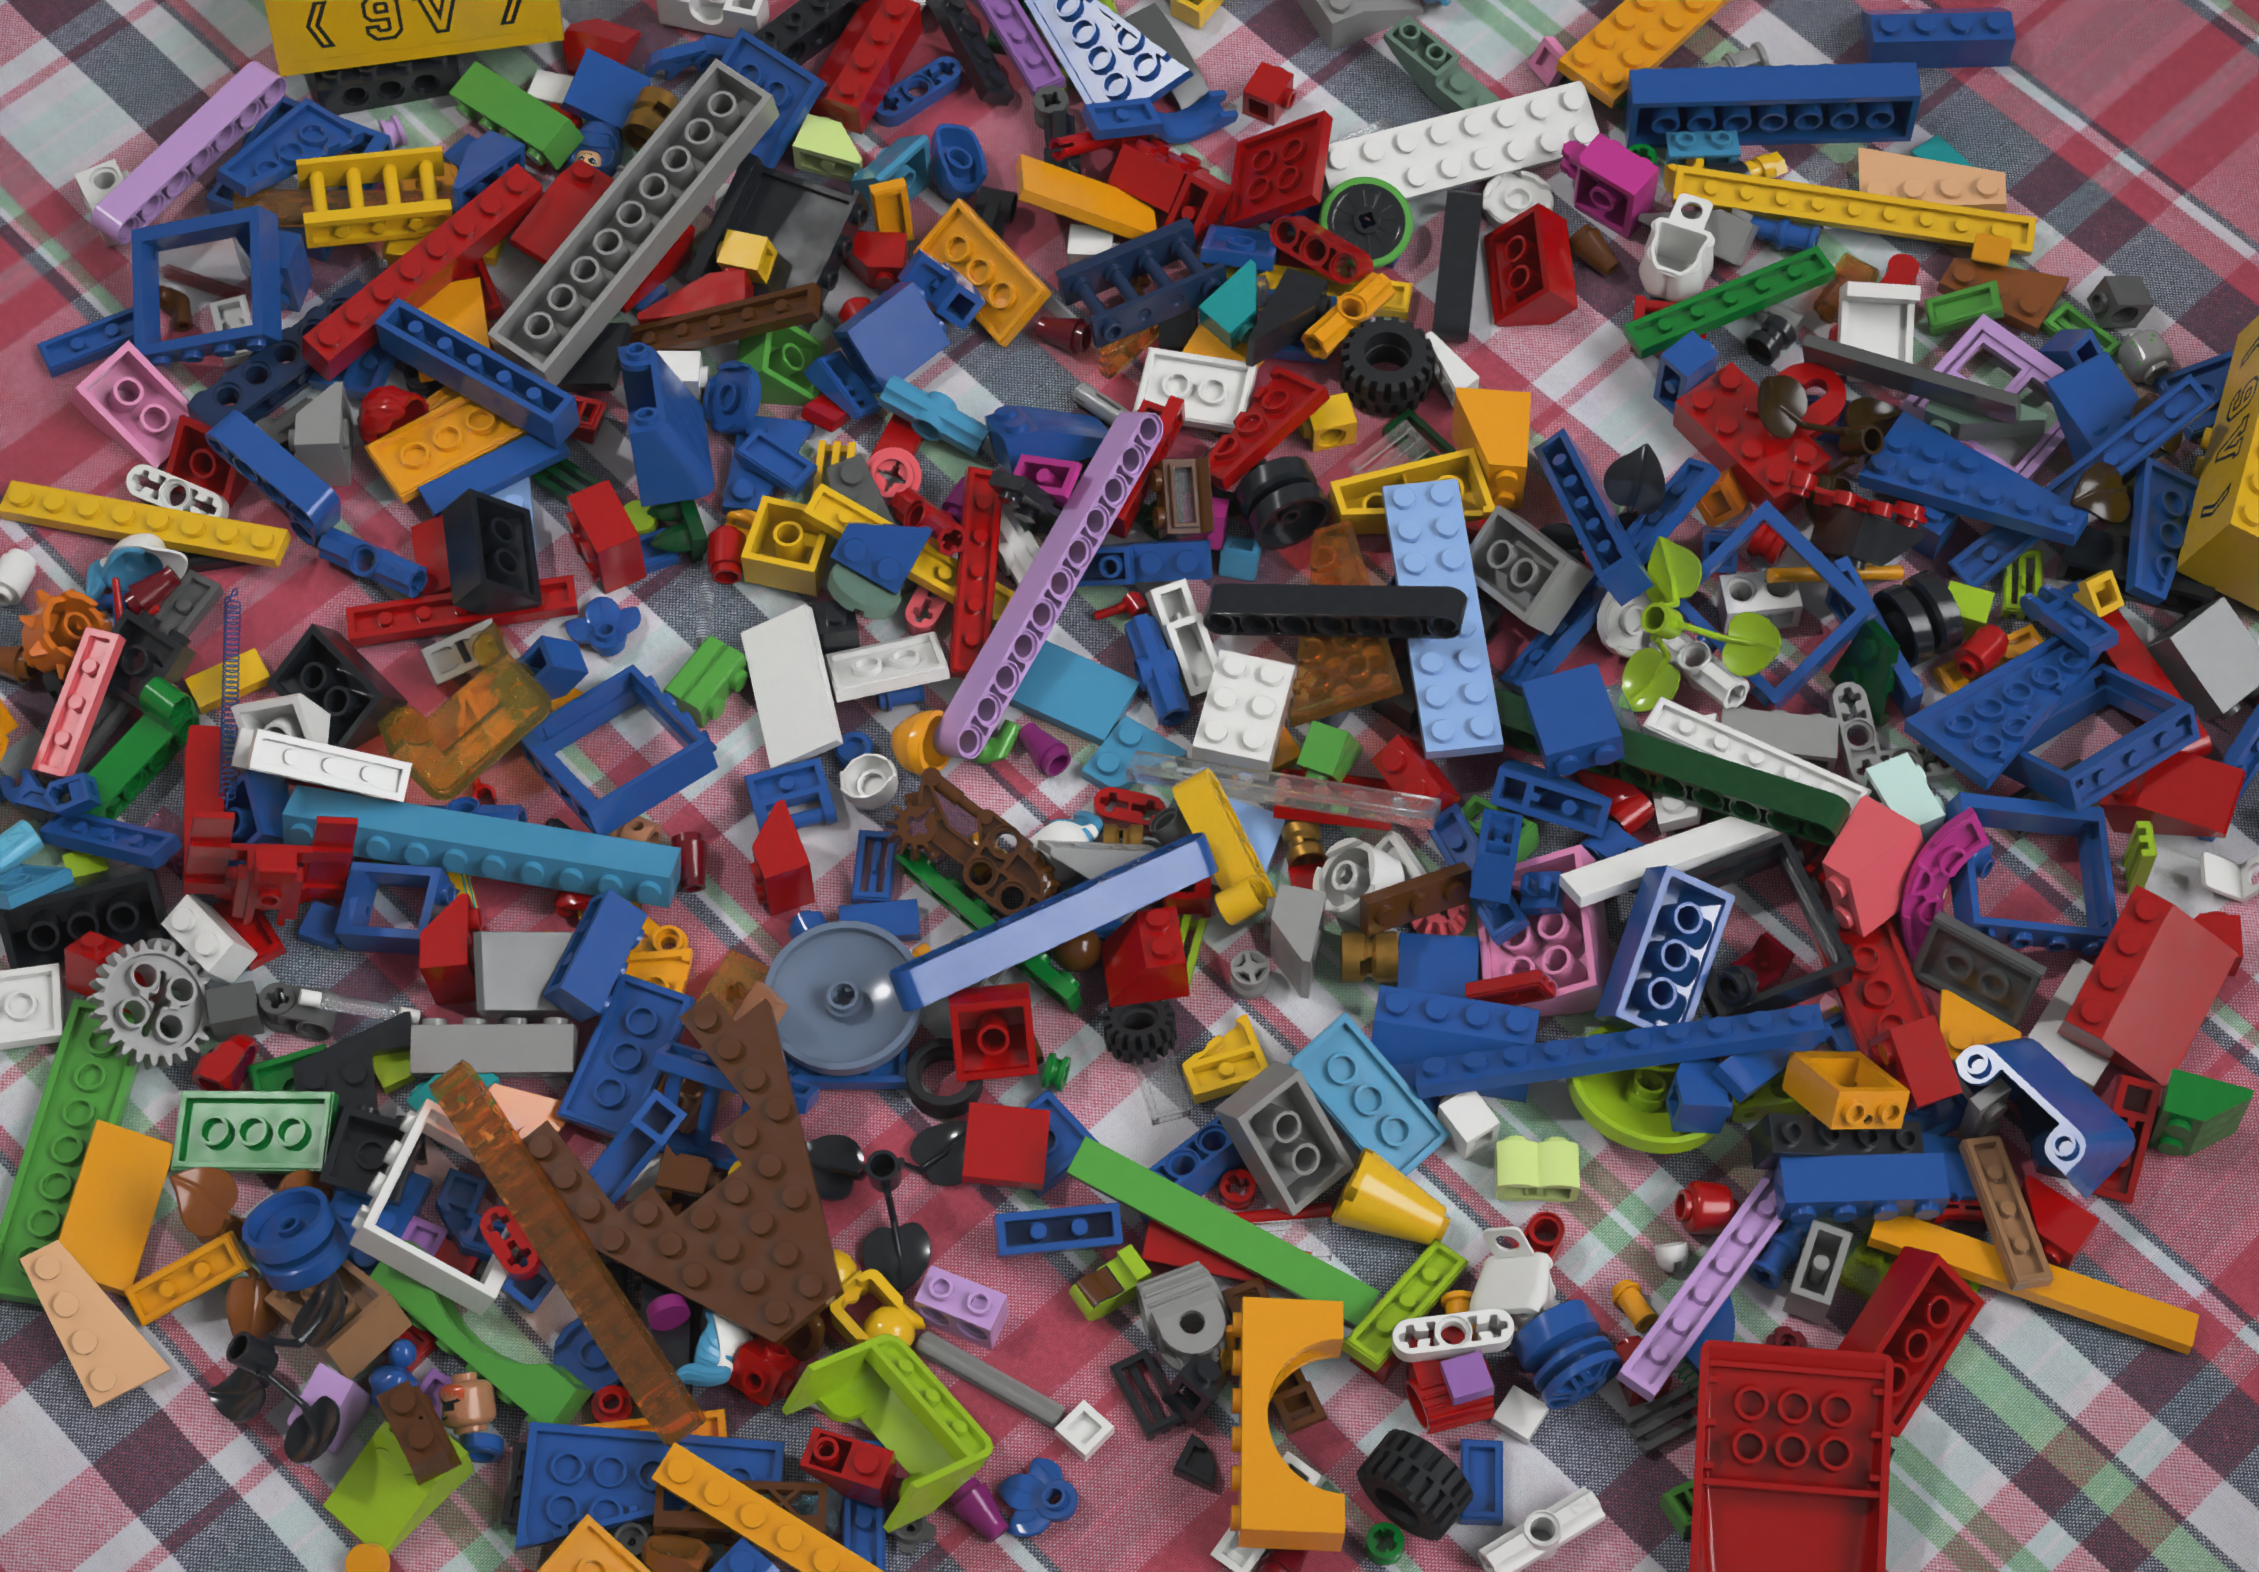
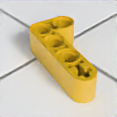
[1172,768,1276,926]

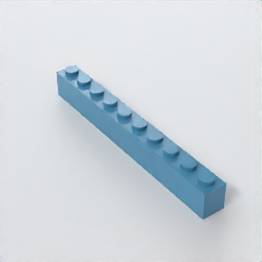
[282,785,681,908]

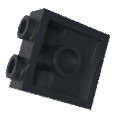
[107,608,197,711]
[319,1105,425,1207]

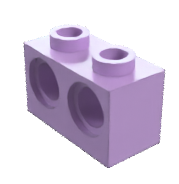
[914,1265,1009,1350]

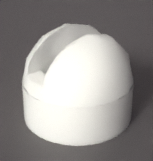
[1654,1242,1689,1273]

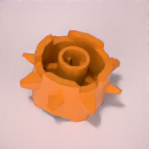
[18,589,112,681]

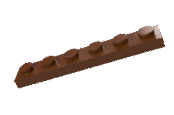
[629,282,821,351]

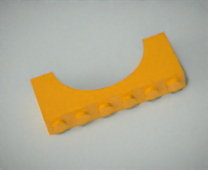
[1230,1297,1345,1552]

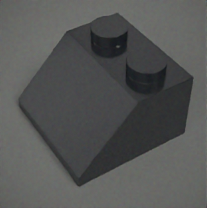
[1810,506,1924,571]

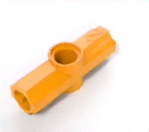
[1301,271,1395,360]

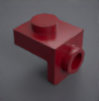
[1729,932,1795,994]

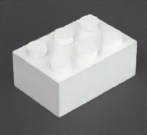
[1192,649,1295,786]

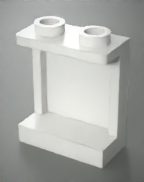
[1836,281,1921,382]

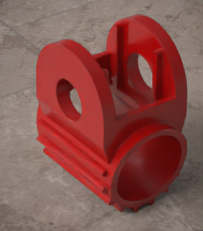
[1404,1326,1495,1434]

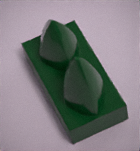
[647,499,708,563]

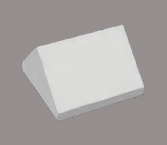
[231,693,331,744]

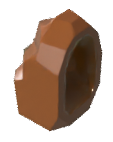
[641,1534,714,1572]

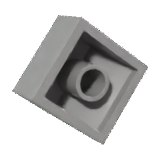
[288,381,354,486]
[1264,883,1327,999]

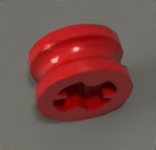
[1219,1169,1256,1211]

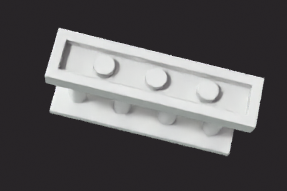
[231,727,412,802]

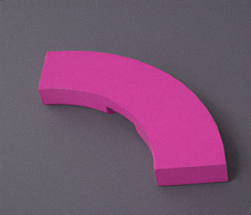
[1900,807,1990,961]

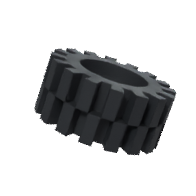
[1102,999,1177,1065]

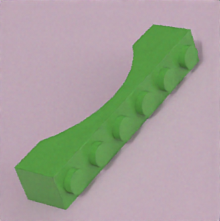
[369,1240,593,1425]

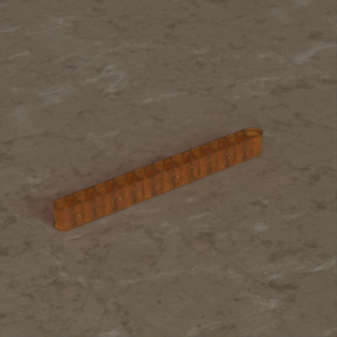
[429,1059,706,1448]

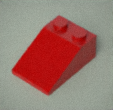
[2099,750,2246,838]

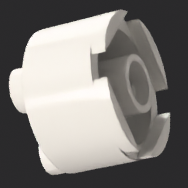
[1313,838,1405,928]

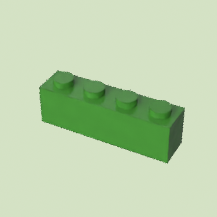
[449,61,585,170]

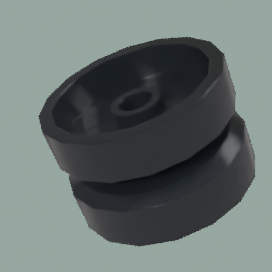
[1234,456,1331,550]
[1872,570,1964,668]

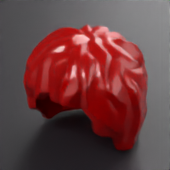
[357,385,430,445]

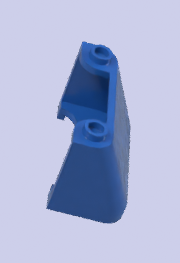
[617,342,715,507]
[1952,1038,2136,1199]

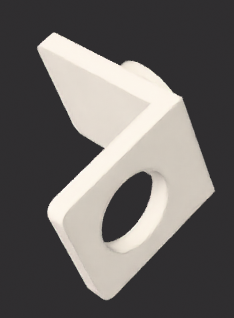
[2200,852,2259,903]

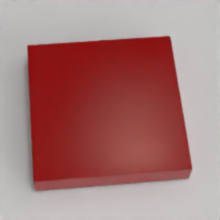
[961,1102,1051,1190]

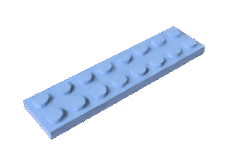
[1382,479,1504,760]

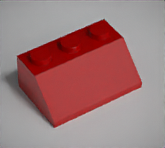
[1484,203,1578,327]

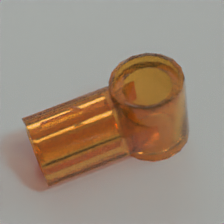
[1813,253,1879,324]

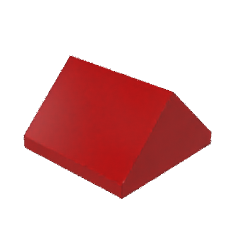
[165,415,250,510]

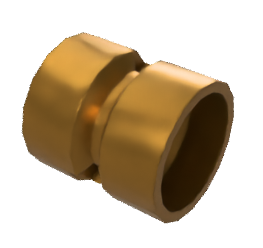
[621,86,680,151]
[1340,931,1398,983]

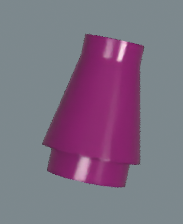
[1018,723,1071,777]
[949,1477,1009,1543]

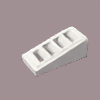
[1425,331,1479,408]

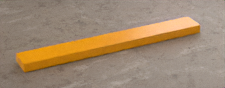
[1867,1216,2199,1355]

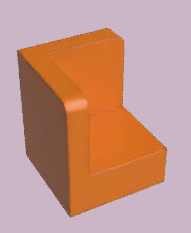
[1696,468,1749,527]

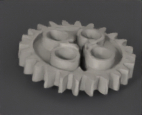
[86,939,211,1070]

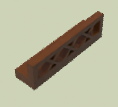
[653,1480,828,1545]

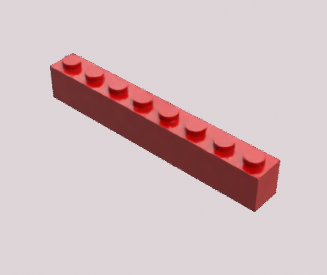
[302,163,543,382]

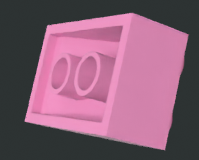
[69,340,189,468]

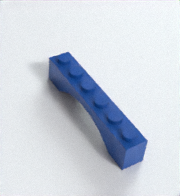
[500,1089,688,1313]

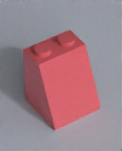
[1822,795,1924,937]

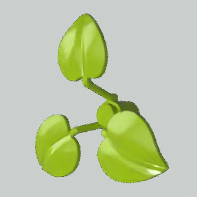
[1617,536,1781,713]

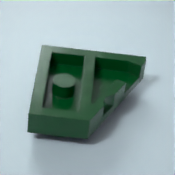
[1828,619,1900,727]

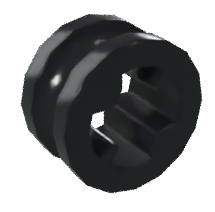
[404,365,439,397]

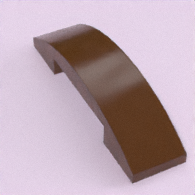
[1222,1277,1327,1435]

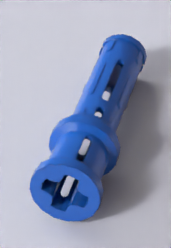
[1712,209,1821,252]
[1748,1218,1818,1290]

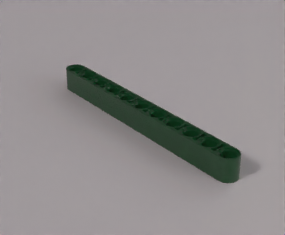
[1494,688,1851,846]

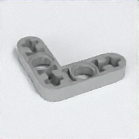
[1829,682,1957,785]

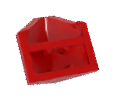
[562,18,641,75]

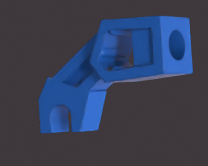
[644,34,733,80]
[0,768,102,819]

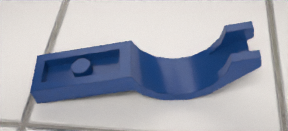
[1081,90,1239,144]

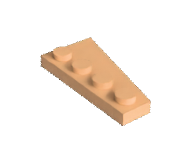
[1858,147,2007,211]

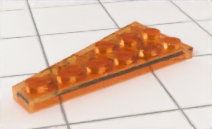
[1289,519,1404,727]

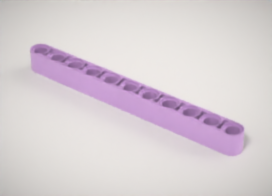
[933,411,1164,759]

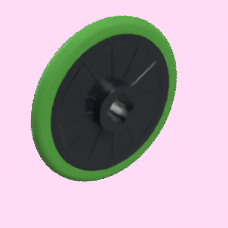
[1319,177,1413,269]

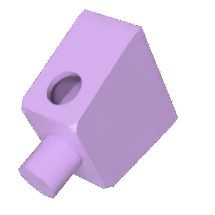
[287,1362,372,1468]

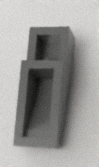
[1125,3,1209,111]

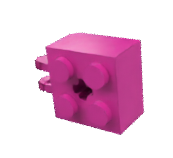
[1559,133,1659,240]

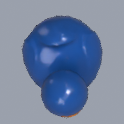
[369,1338,419,1409]

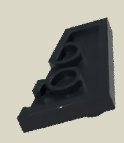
[988,470,1063,539]

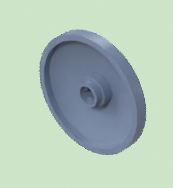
[765,920,924,1076]

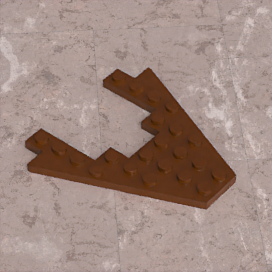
[507,993,844,1346]

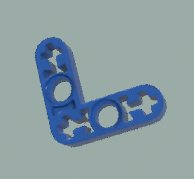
[873,56,962,128]

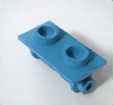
[1665,130,1741,166]

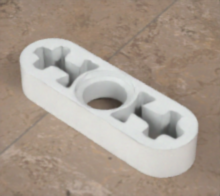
[126,464,230,518]
[1392,1308,1514,1362]

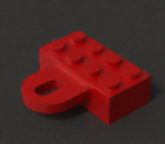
[1673,361,1846,515]

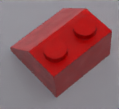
[748,799,815,917]
[1101,906,1190,1007]
[948,982,1038,1082]

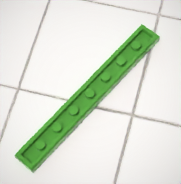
[1066,1136,1380,1328]

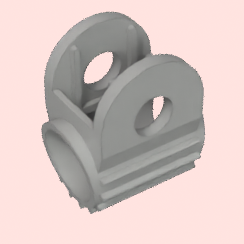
[1135,1261,1227,1373]

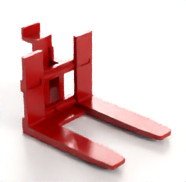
[182,725,358,926]

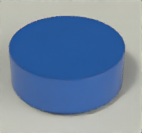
[835,731,874,769]
[461,1432,504,1463]

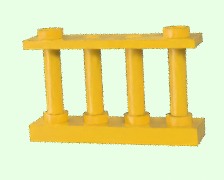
[296,146,452,249]

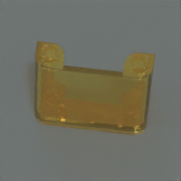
[377,622,552,801]

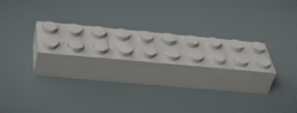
[487,59,780,387]

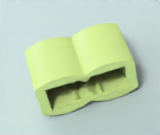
[1494,1135,1580,1202]

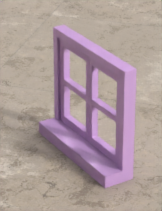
[1899,314,2066,480]

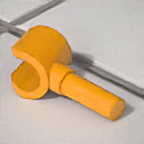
[1220,1325,1239,1377]

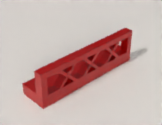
[1108,395,1185,539]

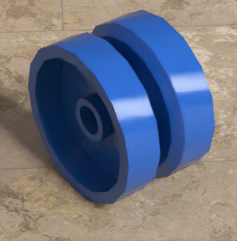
[242,1186,350,1292]

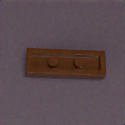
[1360,862,1472,936]

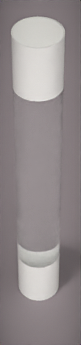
[298,989,420,1025]

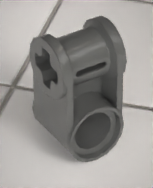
[259,982,341,1041]

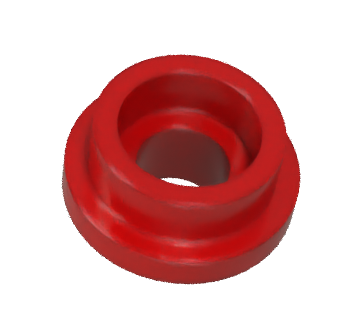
[591,1385,634,1423]

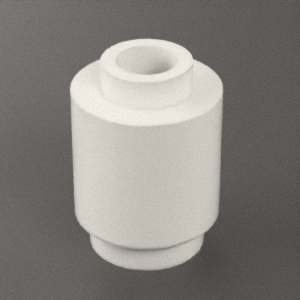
[0,548,36,606]

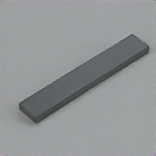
[1802,334,2021,425]

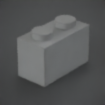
[1782,1220,1853,1325]

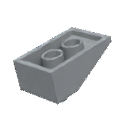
[1298,0,1424,51]

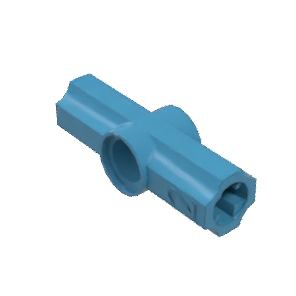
[877,374,989,458]

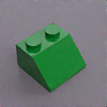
[2147,1068,2254,1157]

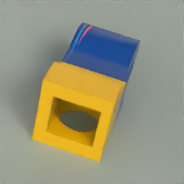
[2059,570,2125,618]

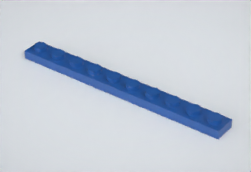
[1414,1004,1826,1099]

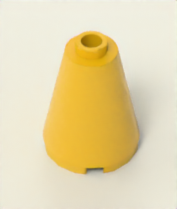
[1331,1147,1451,1245]

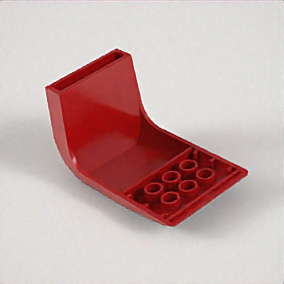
[1689,1340,1894,1572]

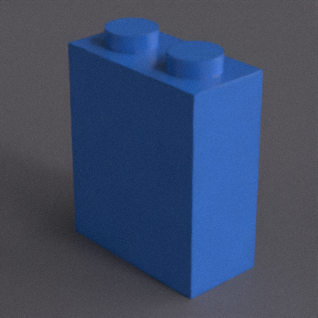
[832,281,951,393]
[1521,662,1625,778]

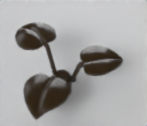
[1757,375,1902,525]
[2070,393,2182,552]

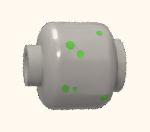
[2118,329,2174,385]

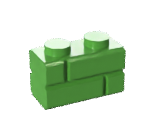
[663,635,749,728]

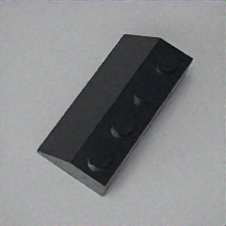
[0,864,172,971]

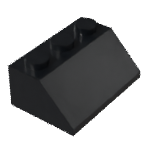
[442,488,542,616]
[267,623,408,750]

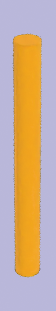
[1766,565,1904,583]

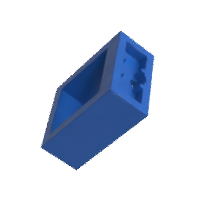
[335,862,455,955]

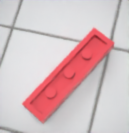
[31,627,126,779]

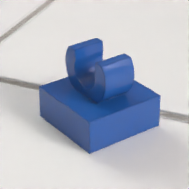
[1520,871,1566,915]

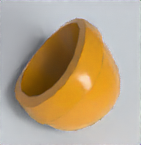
[891,710,951,776]

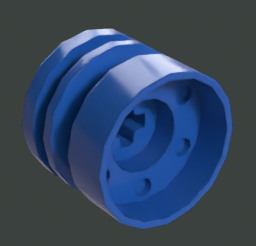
[1510,1300,1623,1410]

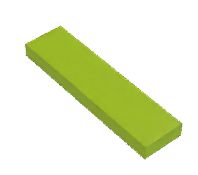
[1341,1239,1470,1373]

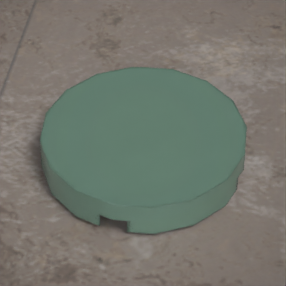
[827,562,902,620]

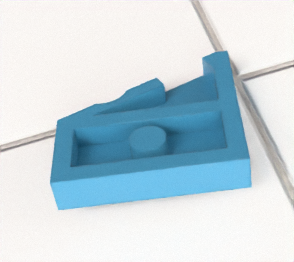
[1081,715,1187,790]

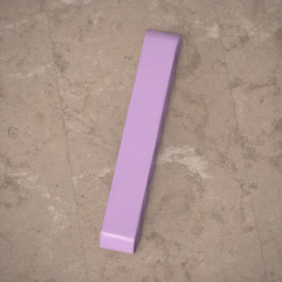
[90,61,287,245]

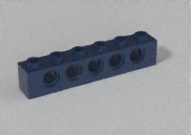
[187,278,365,427]

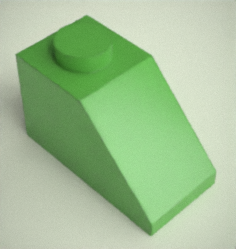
[1296,720,1364,785]

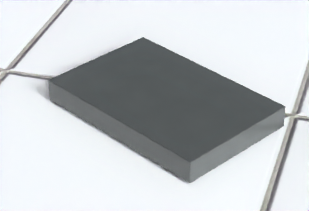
[1911,910,2047,1030]

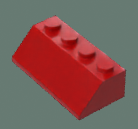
[808,0,923,135]
[1837,1246,1985,1438]

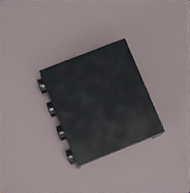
[685,153,869,333]

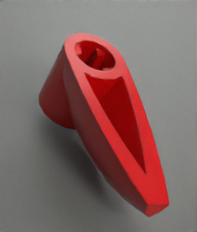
[1577,769,1656,836]

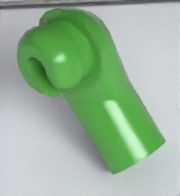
[973,719,1022,764]

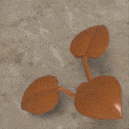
[169,1167,333,1339]

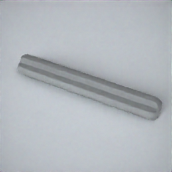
[915,1331,1065,1428]

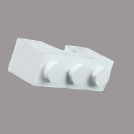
[656,0,770,38]

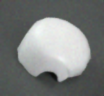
[839,753,899,810]

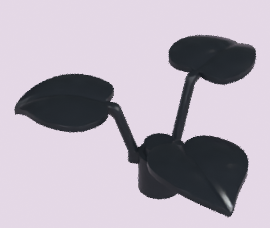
[1538,444,1695,607]
[806,1121,967,1291]
[207,1272,346,1465]

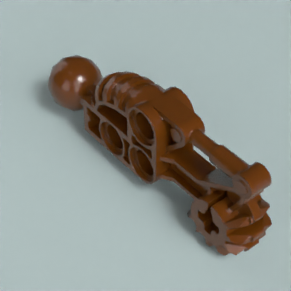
[885,767,1101,973]

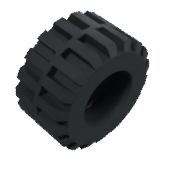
[1340,316,1434,417]
[1357,1429,1473,1541]

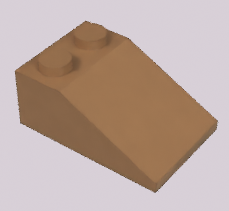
[263,1259,412,1380]

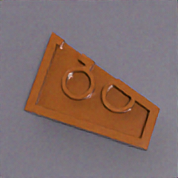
[1937,257,2069,337]

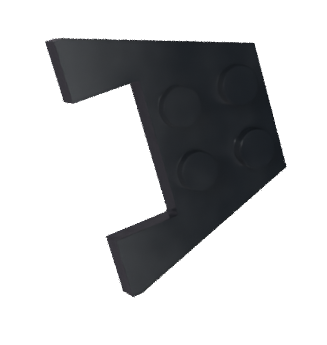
[292,1011,428,1165]

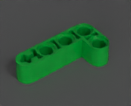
[69,677,200,820]

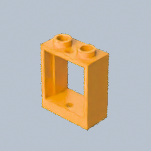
[1782,1051,1910,1130]

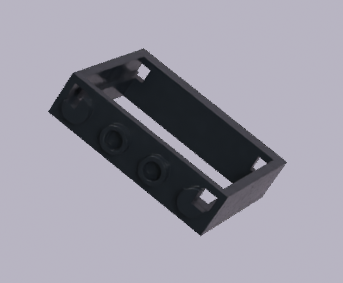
[1684,833,1857,1019]

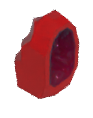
[191,1034,258,1091]

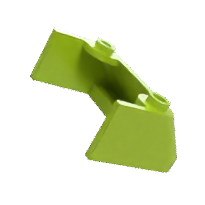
[781,1334,993,1533]

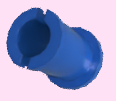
[875,685,926,712]

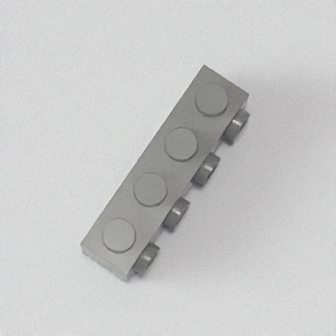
[410,1017,578,1079]

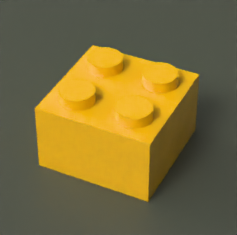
[741,495,837,597]

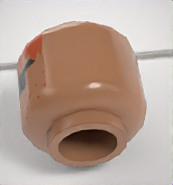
[438,1372,497,1435]

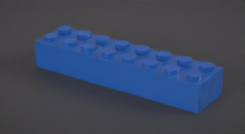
[1623,62,1921,149]

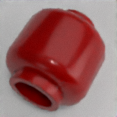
[1674,1180,1739,1236]

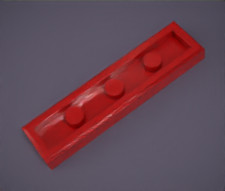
[1141,1219,1312,1291]

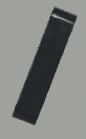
[1432,190,1483,342]

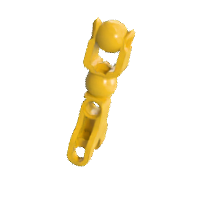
[728,1160,925,1347]

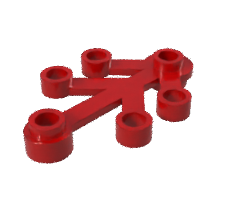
[1785,469,1927,530]

